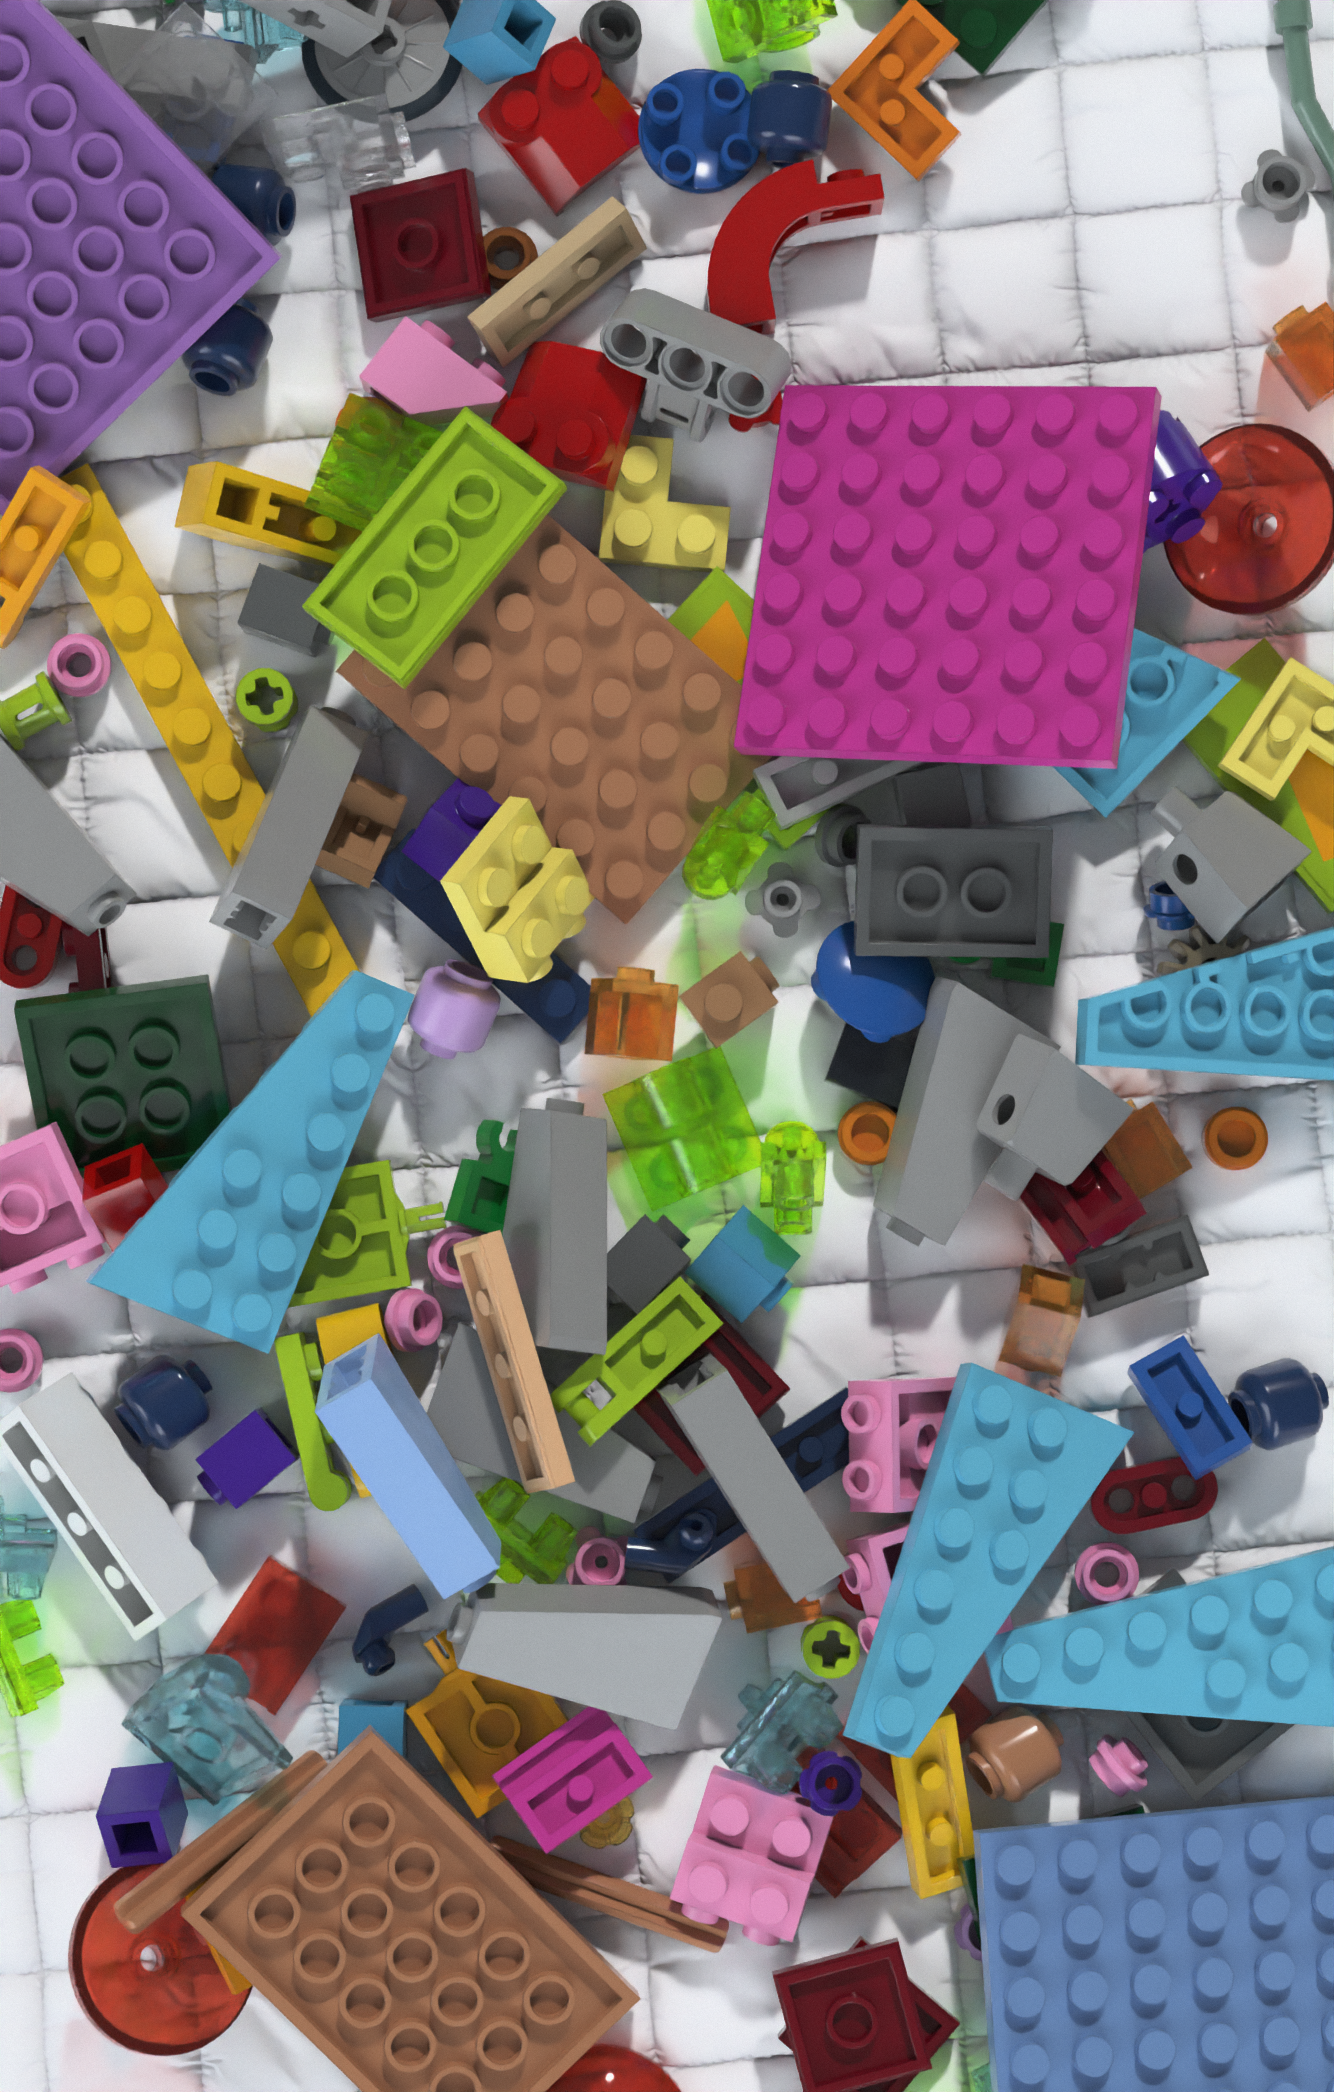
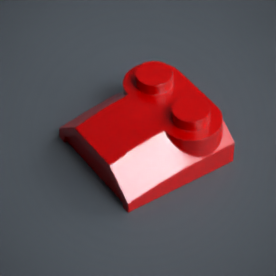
[477,36,640,217]
[491,341,647,492]

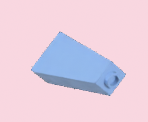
[315,1333,501,1600]

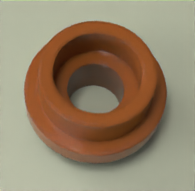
[483,227,538,290]

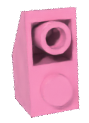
[359,316,509,427]

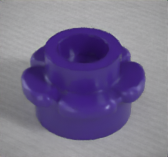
[799,1751,862,1816]

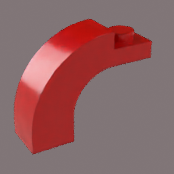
[707,159,885,335]

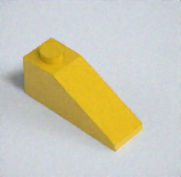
[174,461,378,569]

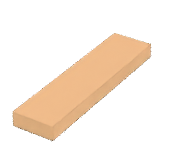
[453,1230,575,1494]

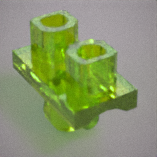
[682,792,776,900]
[759,1121,827,1235]
[474,1476,578,1584]
[0,1598,65,1718]

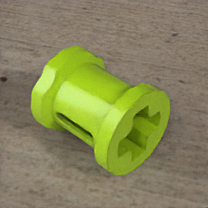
[236,668,299,733]
[0,671,72,752]
[800,1615,860,1679]

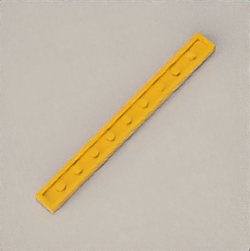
[59,463,361,1017]

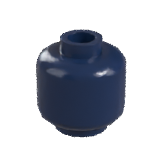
[747,70,832,169]
[211,164,296,246]
[181,298,273,396]
[114,1355,213,1450]
[1228,1358,1329,1451]

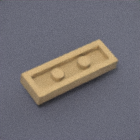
[467,196,647,368]

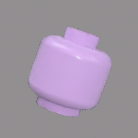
[408,959,501,1059]

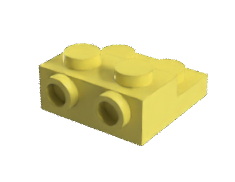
[440,796,595,983]

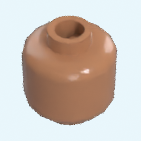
[965,1705,1064,1803]

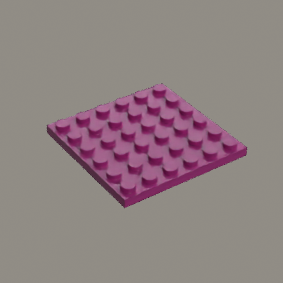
[734,385,1162,769]

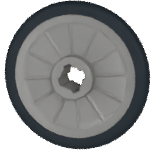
[301,0,463,125]

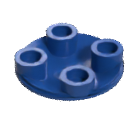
[638,69,760,194]
[811,921,935,1043]

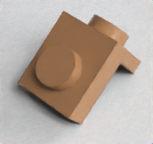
[315,773,408,889]
[678,951,780,1049]

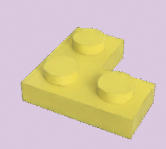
[599,435,731,573]
[1218,657,1334,801]

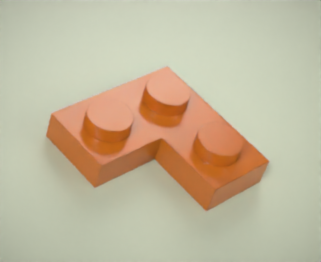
[827,0,962,182]

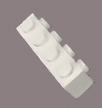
[0,1372,219,1642]

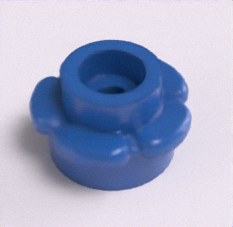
[1143,881,1196,931]

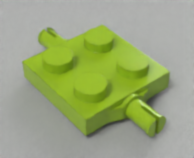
[288,1160,447,1308]

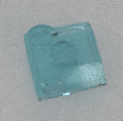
[121,1654,293,1806]

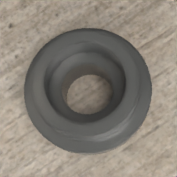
[579,0,642,64]
[815,803,872,867]

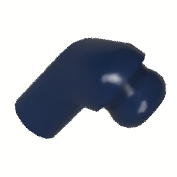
[624,1512,716,1576]
[352,1584,429,1676]

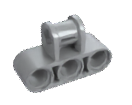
[600,288,792,443]

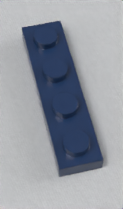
[374,828,603,1045]
[633,1386,849,1584]

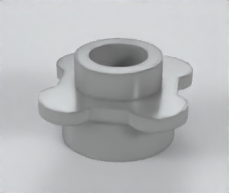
[1241,149,1315,224]
[745,862,821,938]

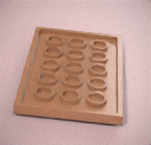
[335,514,772,925]
[181,1725,641,2092]

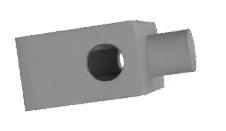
[1150,786,1312,944]
[977,1033,1134,1201]

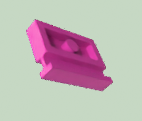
[492,1706,653,1855]

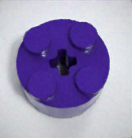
[1143,410,1223,553]

